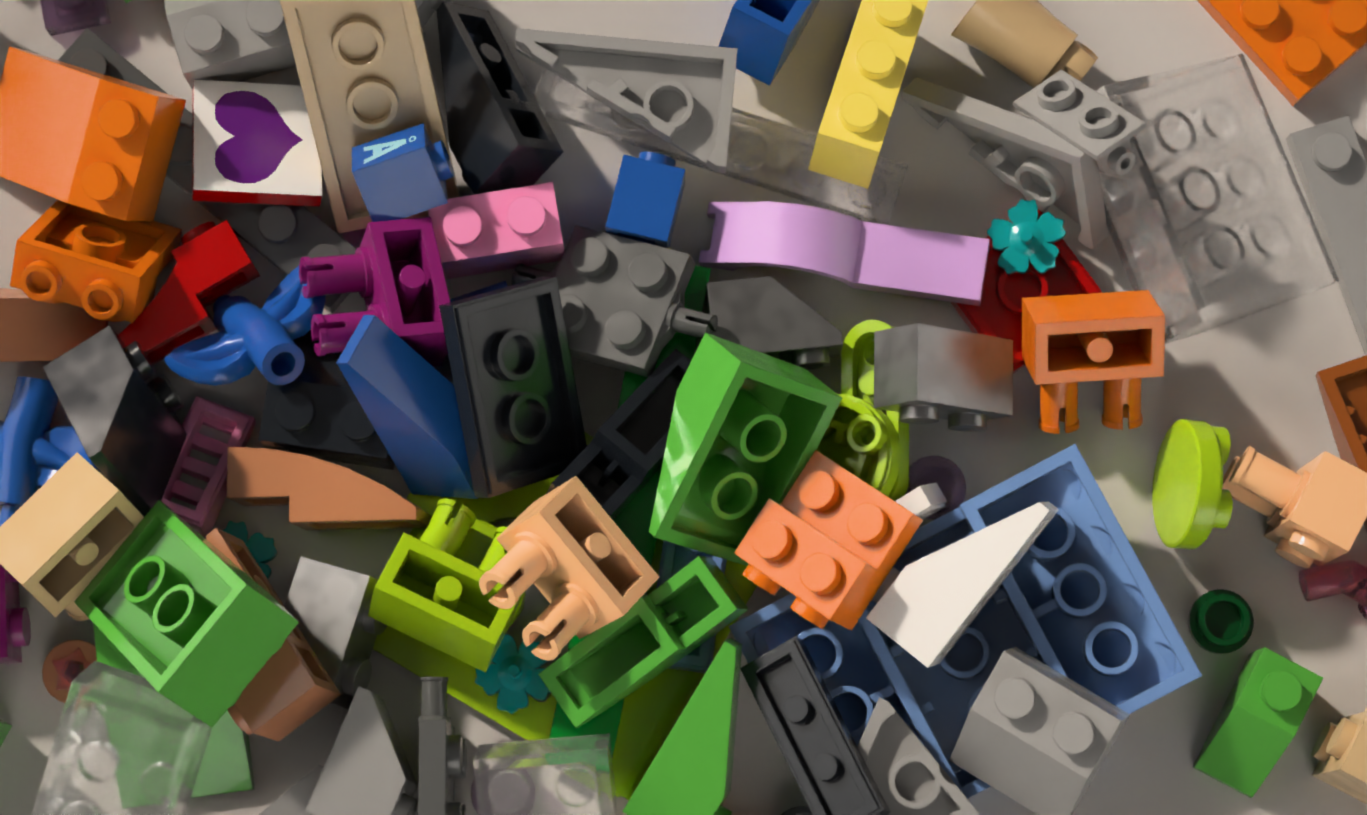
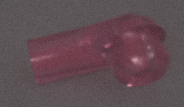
[1299,560,1367,619]

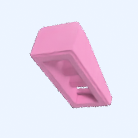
[161,396,256,539]

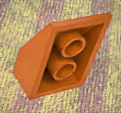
[0,47,186,221]

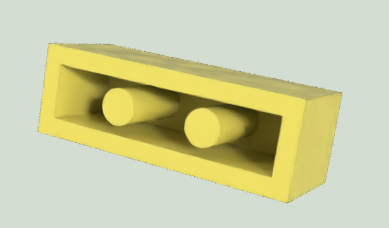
[808,0,928,189]

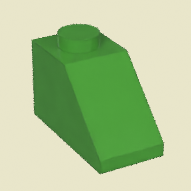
[1193,647,1323,798]

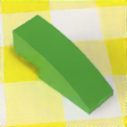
[538,556,749,728]

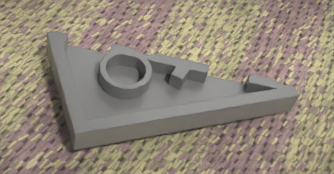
[515,28,738,173]
[902,77,1108,250]
[857,698,980,815]

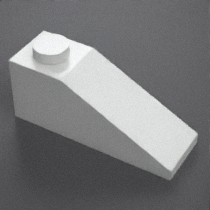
[866,501,1059,668]

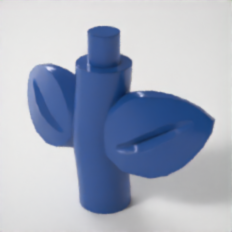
[164,266,326,386]
[0,376,101,526]

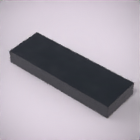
[740,636,890,815]

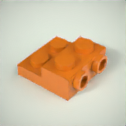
[10,200,182,323]
[734,450,923,631]

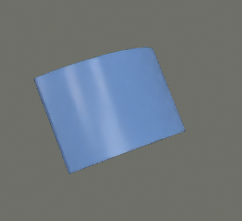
[729,444,1202,799]

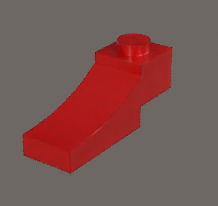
[118,220,260,365]

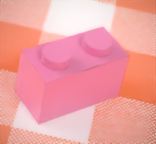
[428,182,565,280]

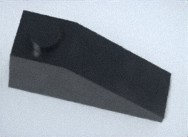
[436,2,564,194]

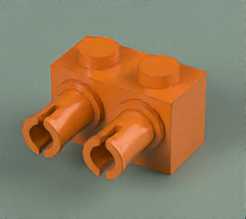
[1022,290,1165,434]

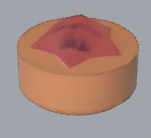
[42,640,102,706]

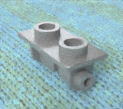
[1013,70,1146,176]

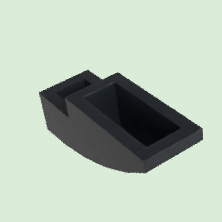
[546,349,691,521]

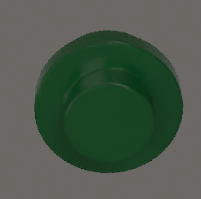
[1188,589,1254,654]

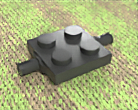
[511,225,718,377]
[418,677,467,815]

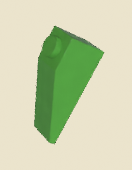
[622,638,742,815]

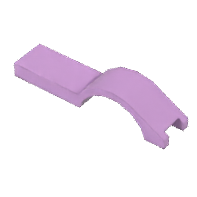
[699,201,990,306]

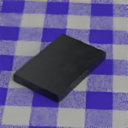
[439,277,587,498]

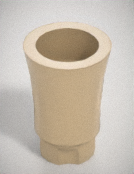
[951,0,1098,88]

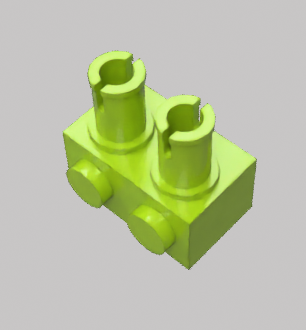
[368,498,521,673]

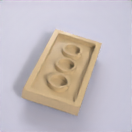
[280,0,460,234]

